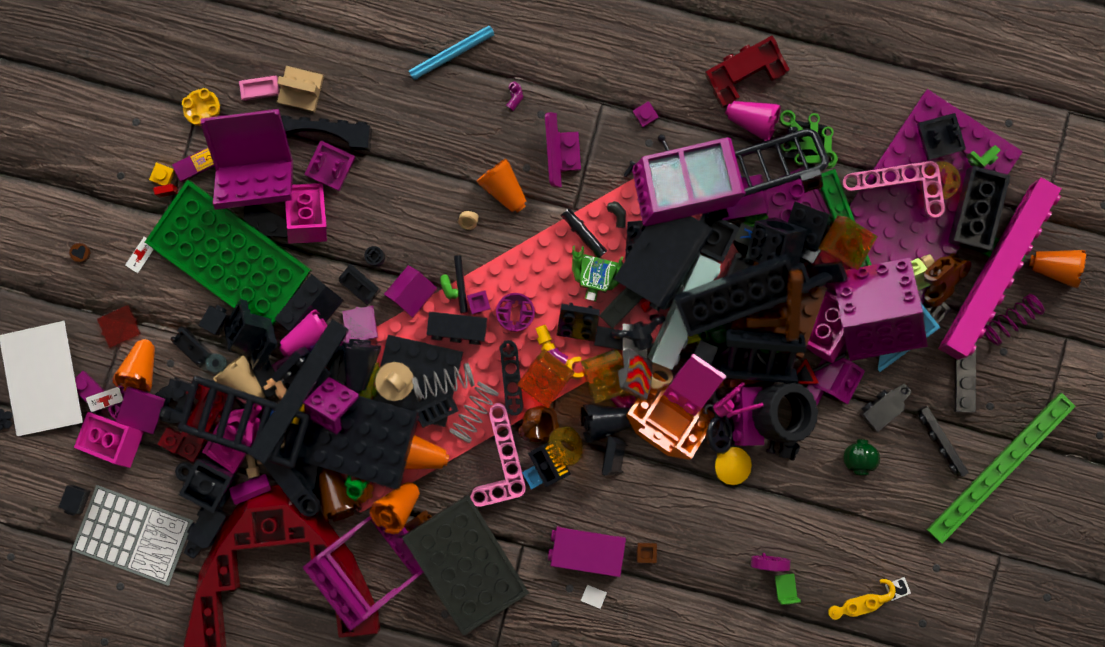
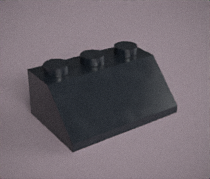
[274,274,344,332]

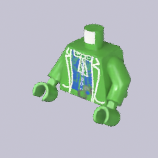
[572,245,623,302]

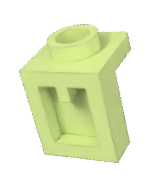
[911,258,930,291]

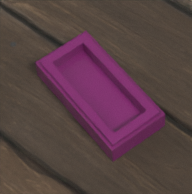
[229,474,272,505]

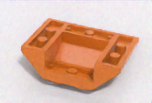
[626,373,715,460]

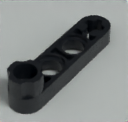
[500,340,523,415]

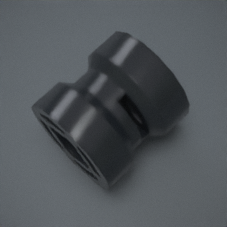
[364,246,386,267]

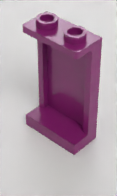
[548,526,626,577]

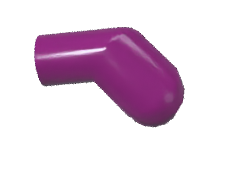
[506,81,523,111]
[608,390,636,408]

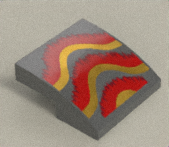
[618,348,652,401]

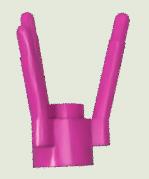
[713,382,764,418]

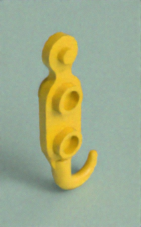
[828,579,896,620]

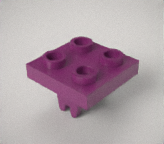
[304,140,356,191]

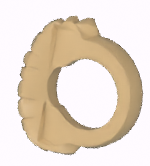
[651,362,673,389]

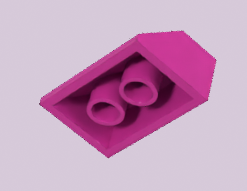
[806,291,846,363]

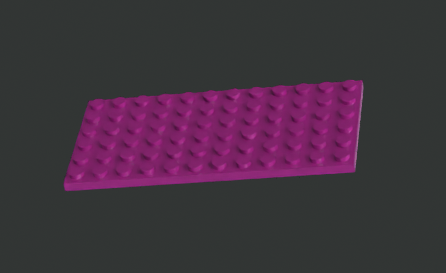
[806,89,1023,304]

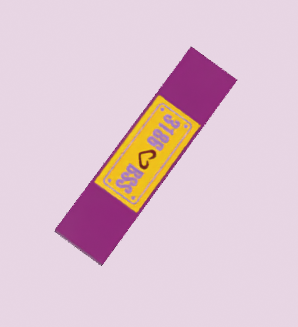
[172,147,214,182]

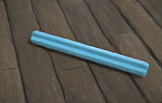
[409,26,494,80]

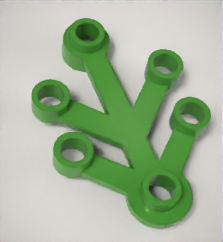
[779,110,838,169]

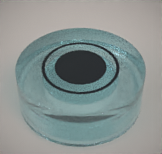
[206,354,227,373]

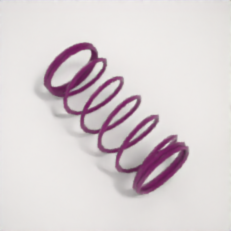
[984,294,1045,346]

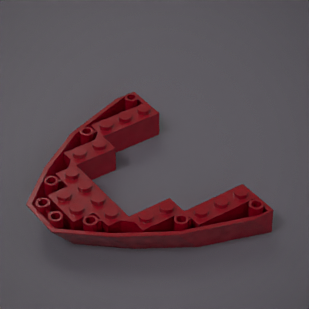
[183,485,380,647]

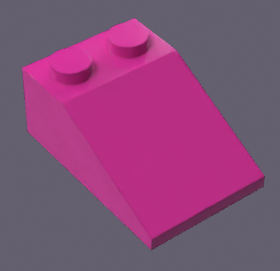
[285,183,327,244]
[663,354,726,416]
[74,412,144,468]

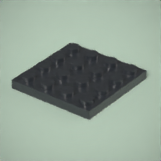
[372,335,463,427]

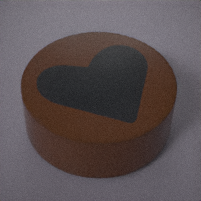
[69,243,91,263]

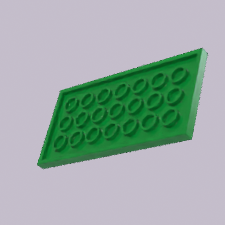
[145,180,312,325]

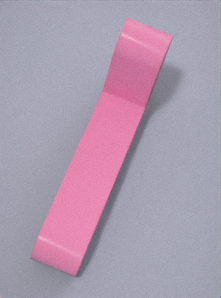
[842,161,945,218]
[470,403,525,507]

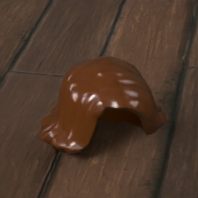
[518,405,560,442]

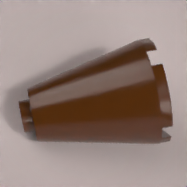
[319,468,362,523]

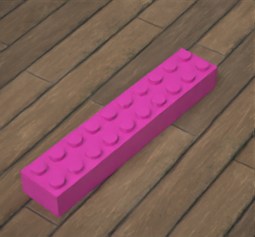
[938,177,1062,360]

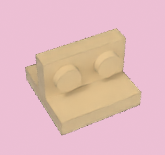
[277,66,324,113]

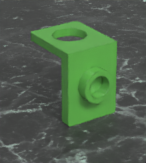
[775,573,801,605]

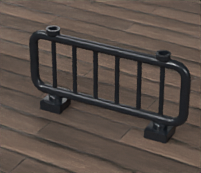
[682,127,829,223]

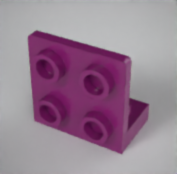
[304,377,359,434]

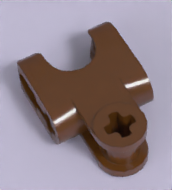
[924,253,971,307]

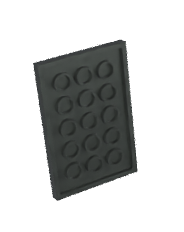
[402,494,529,636]

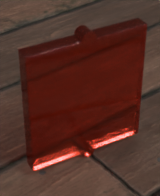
[97,305,141,348]

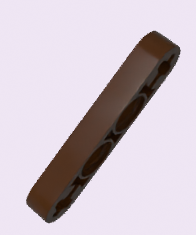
[785,270,802,341]

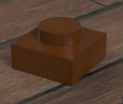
[637,542,657,563]

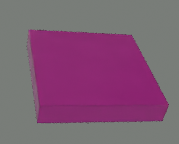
[116,386,166,434]

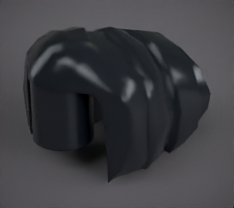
[778,442,800,461]

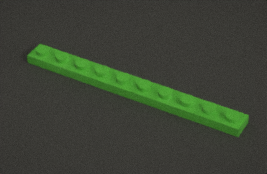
[926,393,1076,544]

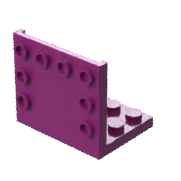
[200,109,293,210]
[835,258,928,361]

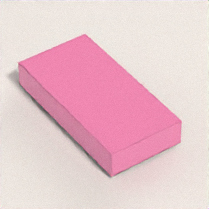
[239,76,280,101]

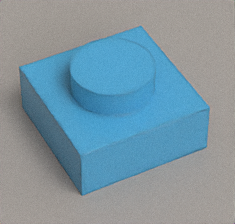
[522,466,543,489]

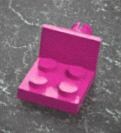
[202,404,262,474]

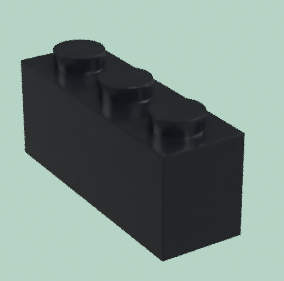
[426,312,488,345]

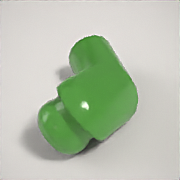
[440,275,458,300]

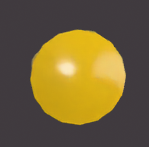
[182,88,220,126]
[715,447,752,485]

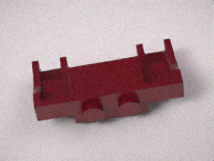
[705,35,790,108]
[158,385,228,462]

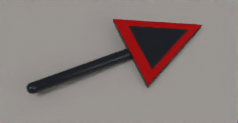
[796,353,846,384]

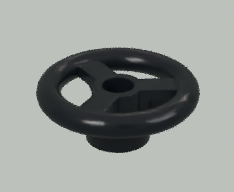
[706,416,734,454]

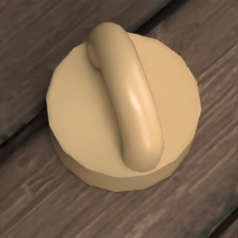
[458,211,479,230]

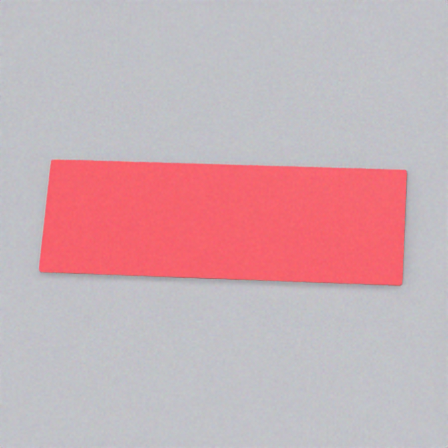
[326,163,739,512]

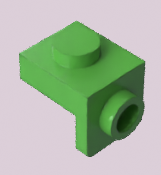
[966,145,1001,168]

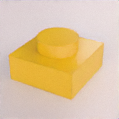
[149,162,175,185]

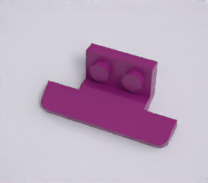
[545,112,581,188]
[807,342,865,405]

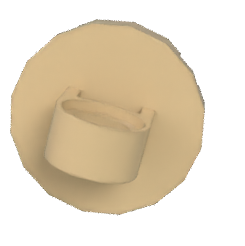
[375,362,413,401]

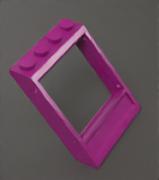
[303,516,424,631]

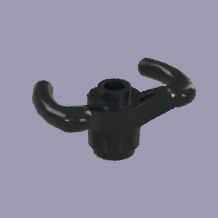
[610,314,666,351]

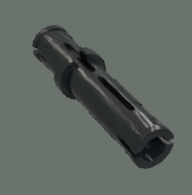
[560,208,608,258]

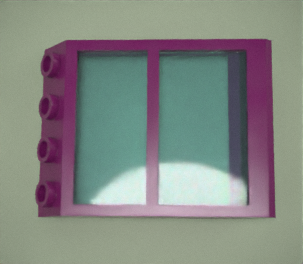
[632,137,745,226]

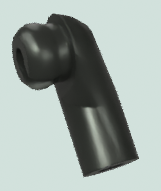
[607,201,626,228]

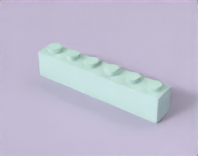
[648,254,721,370]

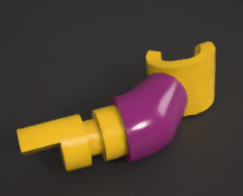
[535,325,585,380]

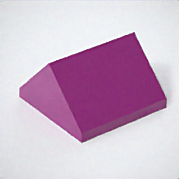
[384,265,437,318]

